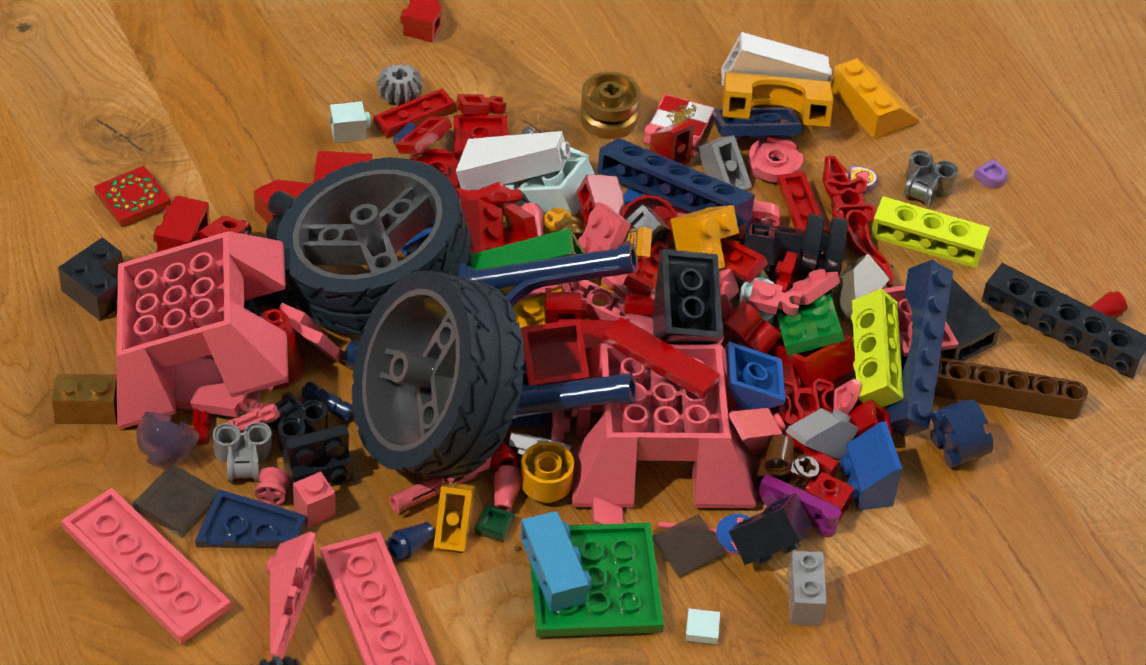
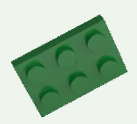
[776,294,844,356]

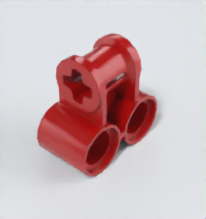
[723,301,782,354]

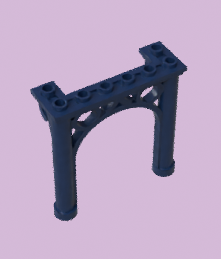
[456,243,638,419]

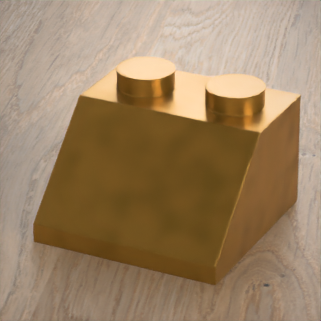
[52,374,117,424]

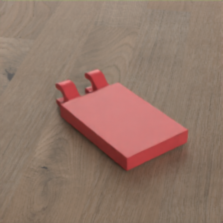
[175,358,274,417]

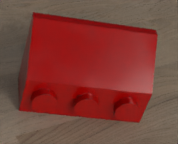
[460,199,504,254]

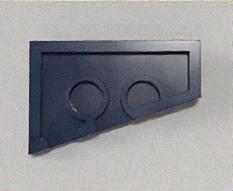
[195,489,307,547]

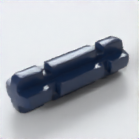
[301,382,354,421]

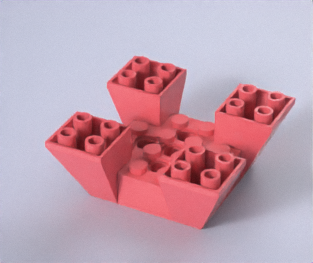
[116,231,289,429]
[568,343,756,508]

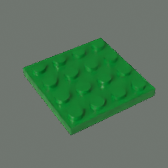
[529,523,664,637]

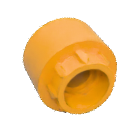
[521,442,574,503]

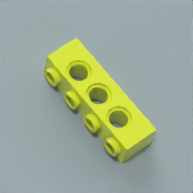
[870,196,990,269]
[851,288,904,407]

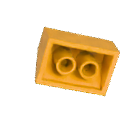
[831,59,919,139]

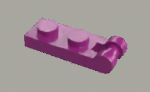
[757,474,840,537]

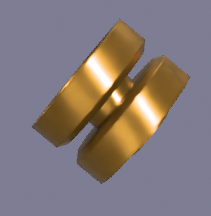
[580,71,641,139]

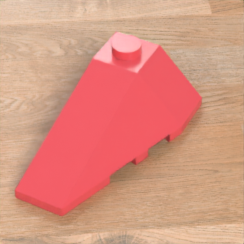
[266,532,317,660]

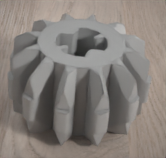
[377,63,422,106]

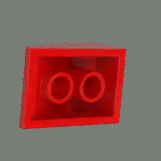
[768,325,855,388]

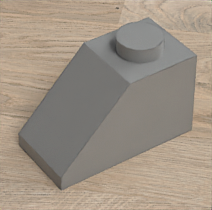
[697,135,752,190]
[786,408,859,459]

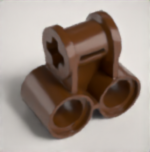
[753,435,819,491]

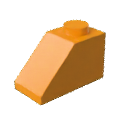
[433,482,475,552]

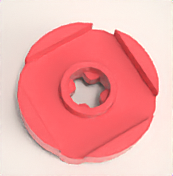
[748,137,803,183]

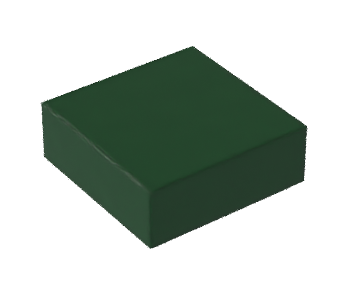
[475,504,515,543]

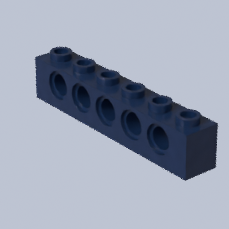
[597,138,755,227]

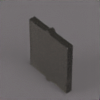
[653,514,726,578]

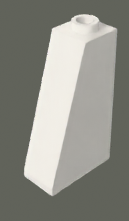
[721,32,832,87]
[456,131,570,190]

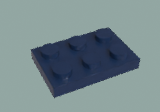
[713,107,802,139]

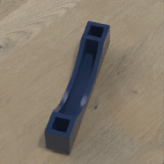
[886,260,953,436]

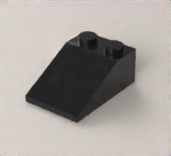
[653,249,723,344]

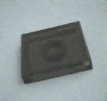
[133,463,218,538]

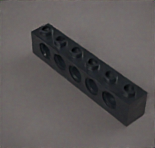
[981,263,1146,379]

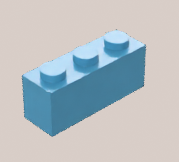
[520,511,592,612]

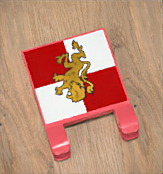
[643,94,715,156]

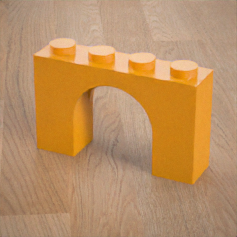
[722,71,833,127]

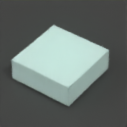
[685,609,720,645]

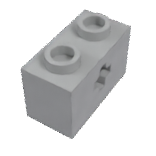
[787,551,827,626]

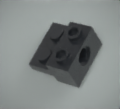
[283,424,353,491]

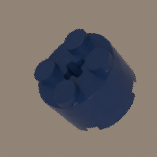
[930,399,993,468]

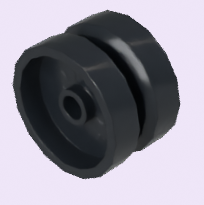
[799,213,848,277]

